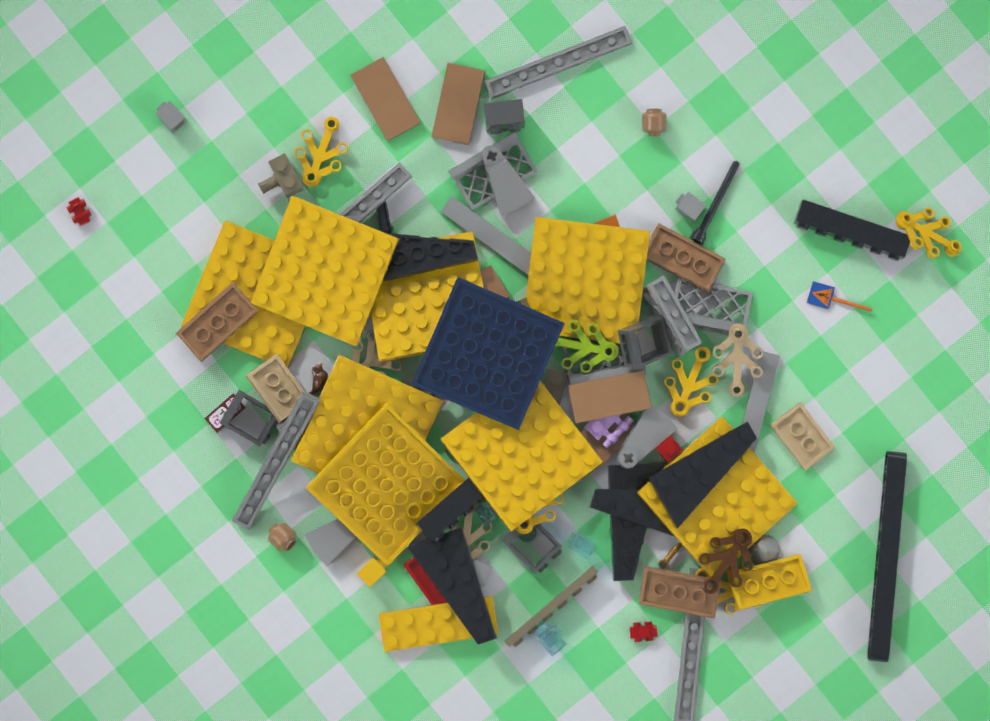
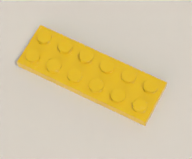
[378,596,499,652]

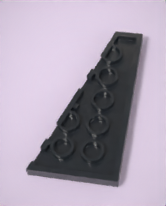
[383,233,478,282]
[648,421,757,529]
[607,463,665,581]
[589,489,675,537]
[407,528,498,645]

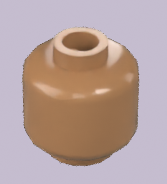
[642,108,667,137]
[268,523,297,551]

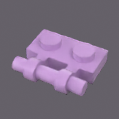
[584,415,634,449]

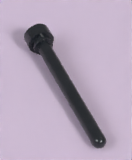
[690,161,740,245]

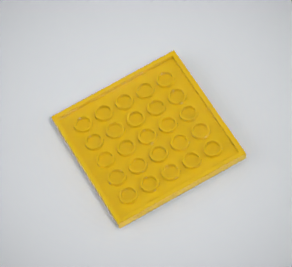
[251,196,399,346]
[526,217,650,344]
[181,220,305,368]
[371,232,484,362]
[291,355,443,473]
[440,381,603,532]
[305,403,465,566]
[637,416,797,578]

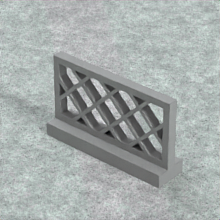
[448,132,538,210]
[642,276,702,358]
[675,277,753,337]
[562,333,646,385]

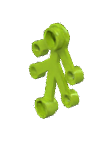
[554,319,619,373]

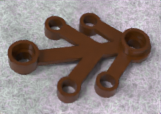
[698,529,753,594]

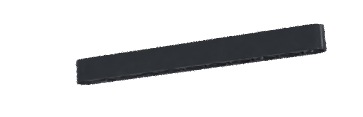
[867,451,907,662]

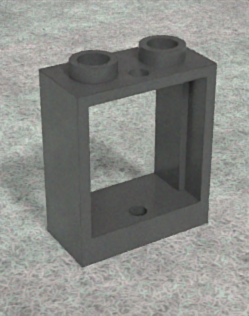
[617,316,672,368]
[219,390,278,446]
[502,522,562,573]

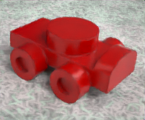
[66,197,92,226]
[629,621,657,642]

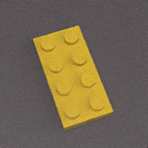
[727,554,812,611]

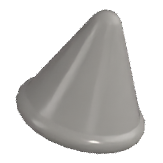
[748,534,780,565]

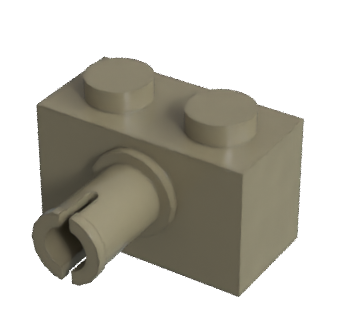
[258,153,304,199]

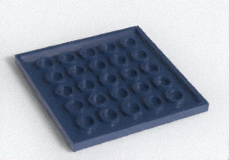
[412,277,565,430]

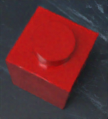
[655,435,683,463]

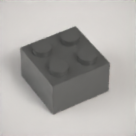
[484,99,525,134]

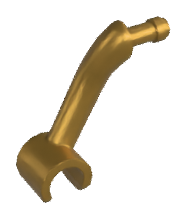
[657,542,682,570]

